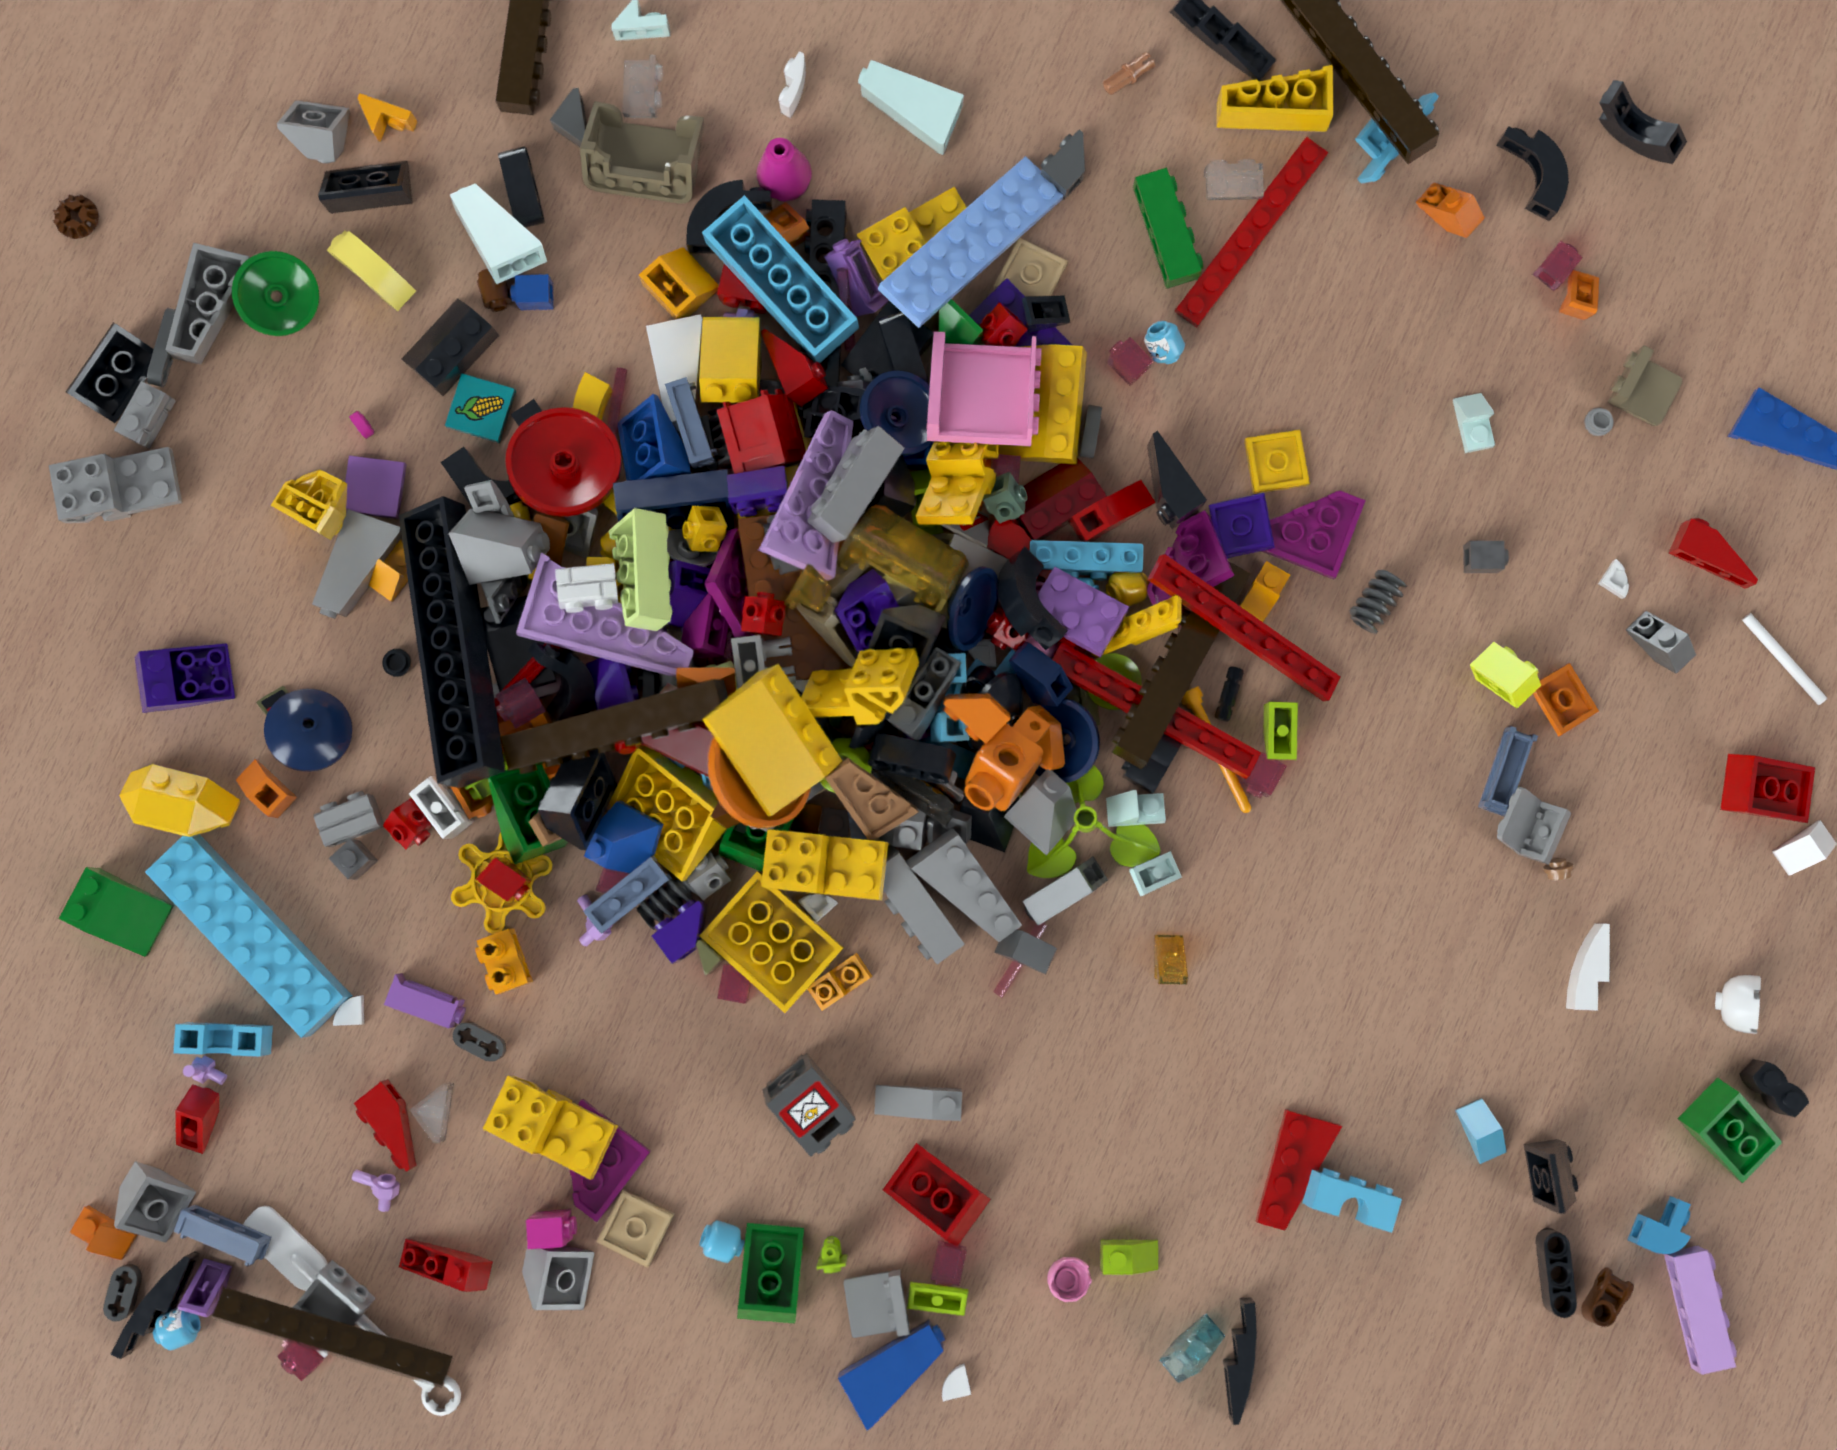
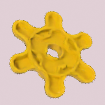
[451,832,553,934]

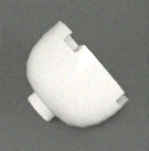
[1715,975,1761,1034]

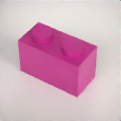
[526,1209,577,1250]

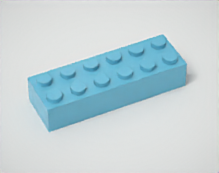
[702,195,859,363]

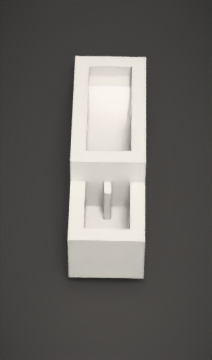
[1566,924,1610,1010]

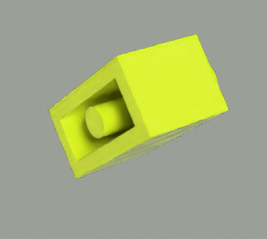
[1470,642,1541,709]

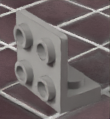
[843,1270,910,1338]

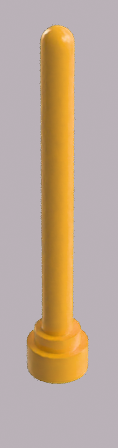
[1181,686,1251,813]

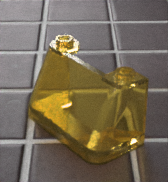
[836,505,969,613]

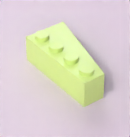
[609,508,672,631]

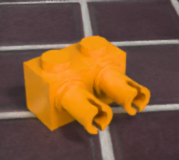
[475,928,533,995]

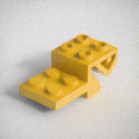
[856,187,967,281]
[916,441,999,525]
[801,648,919,725]
[761,829,888,900]
[482,1075,618,1179]

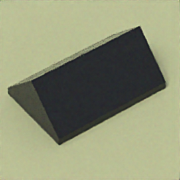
[318,161,413,214]
[65,322,154,423]

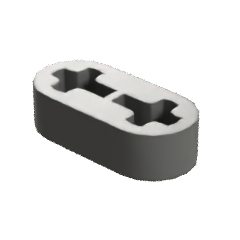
[1079,405,1102,459]
[453,1022,506,1062]
[103,1264,142,1321]

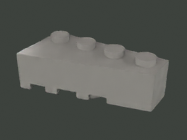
[165,243,250,365]
[807,426,904,543]
[905,828,1022,942]
[883,845,965,964]

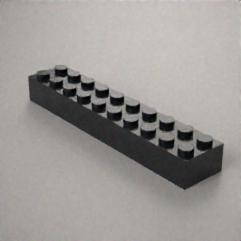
[399,496,506,788]

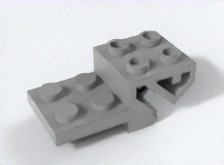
[49,447,182,523]

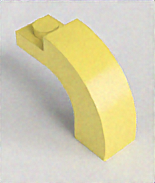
[327,230,416,311]

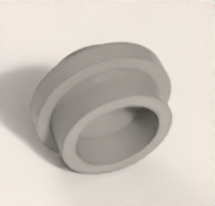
[1584,408,1614,436]

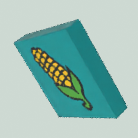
[445,373,516,443]

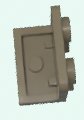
[1608,345,1682,426]

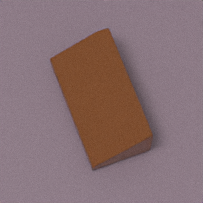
[533,512,569,566]

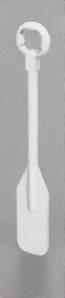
[243,1206,461,1416]

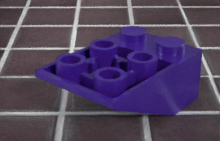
[135,643,235,713]

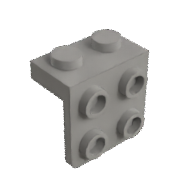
[1497,787,1571,865]

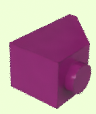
[681,593,729,659]

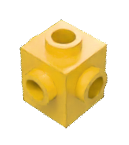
[682,506,727,552]

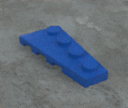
[1727,388,1837,470]

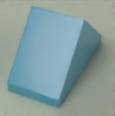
[1455,1099,1507,1164]

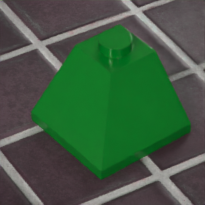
[939,299,983,345]

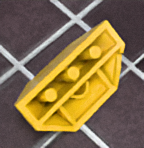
[271,469,347,540]
[119,764,240,837]

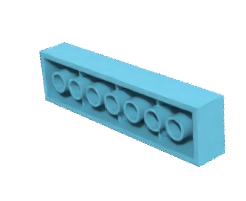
[145,834,353,1038]

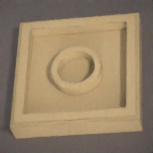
[994,238,1068,297]
[597,1188,675,1268]

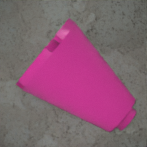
[756,138,812,202]

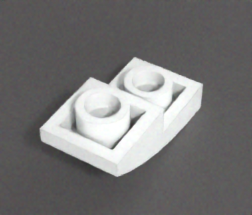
[778,51,806,118]

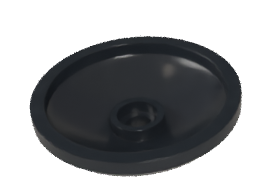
[967,671,1024,752]

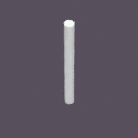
[1742,613,1827,705]

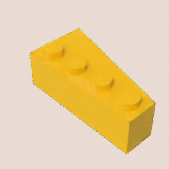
[1217,65,1333,132]

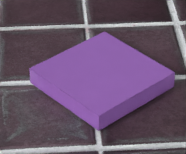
[345,456,407,519]

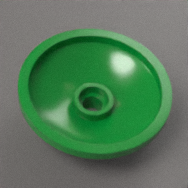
[232,251,320,337]

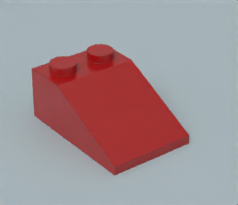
[1720,754,1815,823]
[883,1143,991,1247]

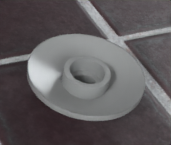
[667,529,718,567]

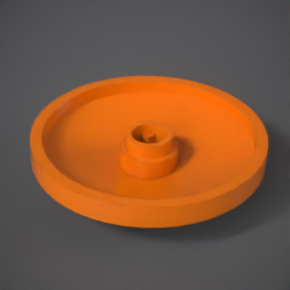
[708,737,811,828]

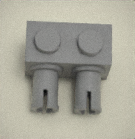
[731,635,796,689]

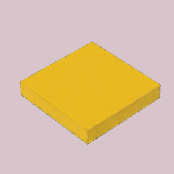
[1244,430,1310,494]

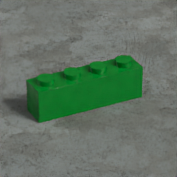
[1132,167,1204,289]

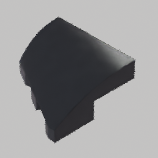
[804,386,865,438]

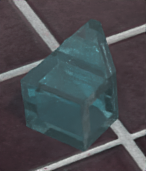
[1159,1314,1225,1383]

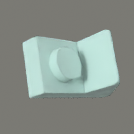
[611,0,670,41]
[1453,393,1495,453]
[1106,790,1166,827]
[1129,851,1182,896]

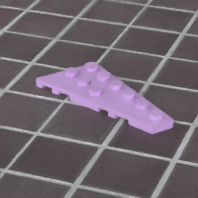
[759,410,853,580]
[516,552,694,678]

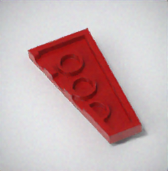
[1255,1109,1343,1231]

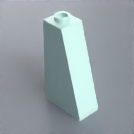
[858,60,964,155]
[450,184,547,284]

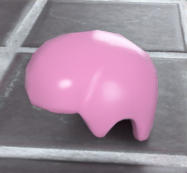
[1047,1257,1092,1302]

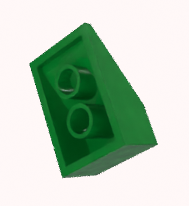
[487,764,568,864]
[718,817,795,872]
[58,867,174,957]
[1677,1078,1783,1183]
[737,1223,804,1324]

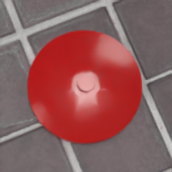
[505,407,621,517]

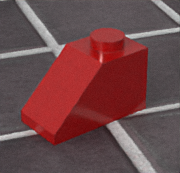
[476,857,532,902]
[175,1084,219,1154]

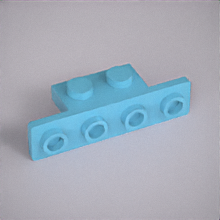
[1355,92,1439,183]
[1030,540,1143,581]

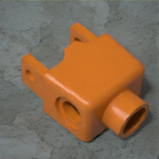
[964,709,1051,811]

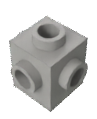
[687,850,731,900]

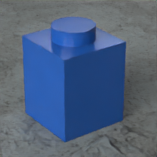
[510,274,554,311]

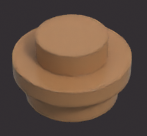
[1543,858,1573,880]

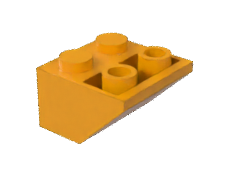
[639,247,719,320]

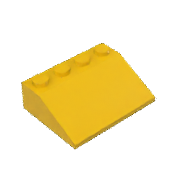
[993,344,1087,464]
[702,664,843,817]
[609,746,727,881]
[699,871,845,1013]

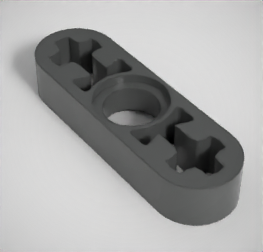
[147,308,176,387]

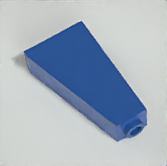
[838,1320,946,1430]

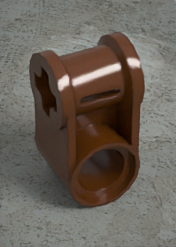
[1581,1267,1634,1327]

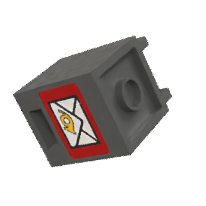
[762,1053,856,1157]

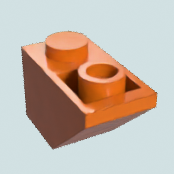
[1416,182,1485,238]
[943,693,1010,744]
[1027,705,1065,771]
[236,759,297,818]

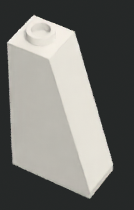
[646,314,703,431]

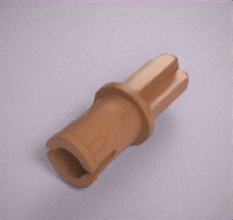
[1103,52,1155,95]

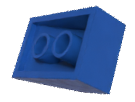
[617,394,691,481]

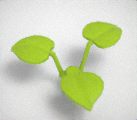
[1026,765,1161,878]

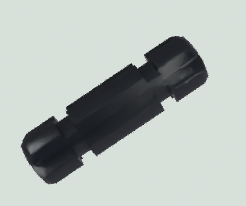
[1215,666,1244,722]

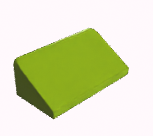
[907,1282,968,1316]

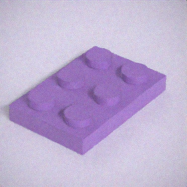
[1037,567,1129,657]

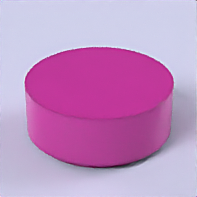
[349,411,375,439]

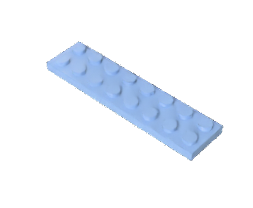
[878,156,1064,328]

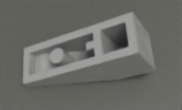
[874,1085,962,1121]

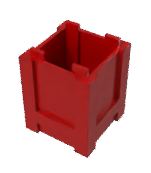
[717,389,806,474]

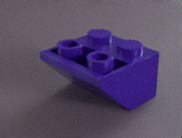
[727,466,788,517]
[667,560,711,628]
[835,569,899,654]
[586,658,639,711]
[651,900,708,964]

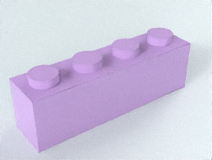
[1664,1246,1737,1374]

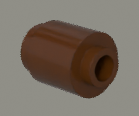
[477,269,511,312]

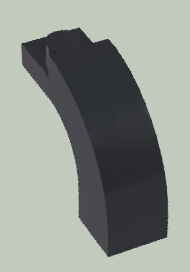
[1599,80,1687,164]
[1496,126,1569,221]
[686,180,772,254]
[998,546,1068,650]
[528,641,595,722]

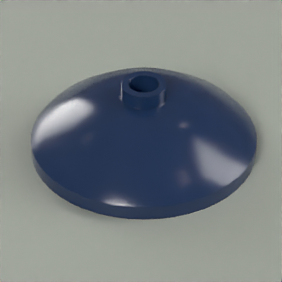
[860,371,934,455]
[946,566,999,651]
[264,689,353,772]
[1035,698,1100,783]

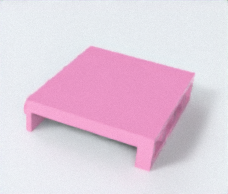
[927,331,1041,446]

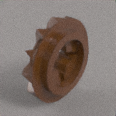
[53,194,99,239]

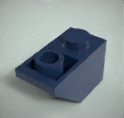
[1009,642,1073,707]

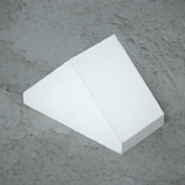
[1772,820,1837,875]

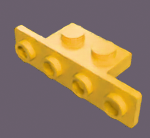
[1091,595,1182,658]

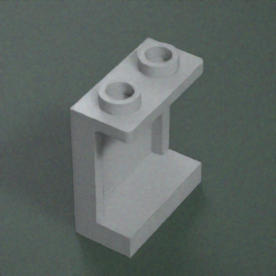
[292,1260,376,1358]

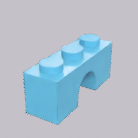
[929,653,969,743]
[173,1022,273,1057]
[1302,1168,1402,1233]

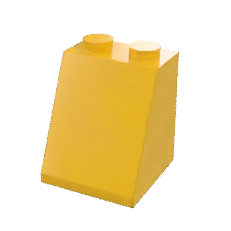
[699,317,762,403]

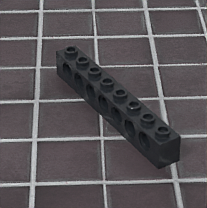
[798,199,846,425]

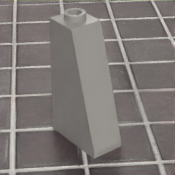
[312,509,402,619]

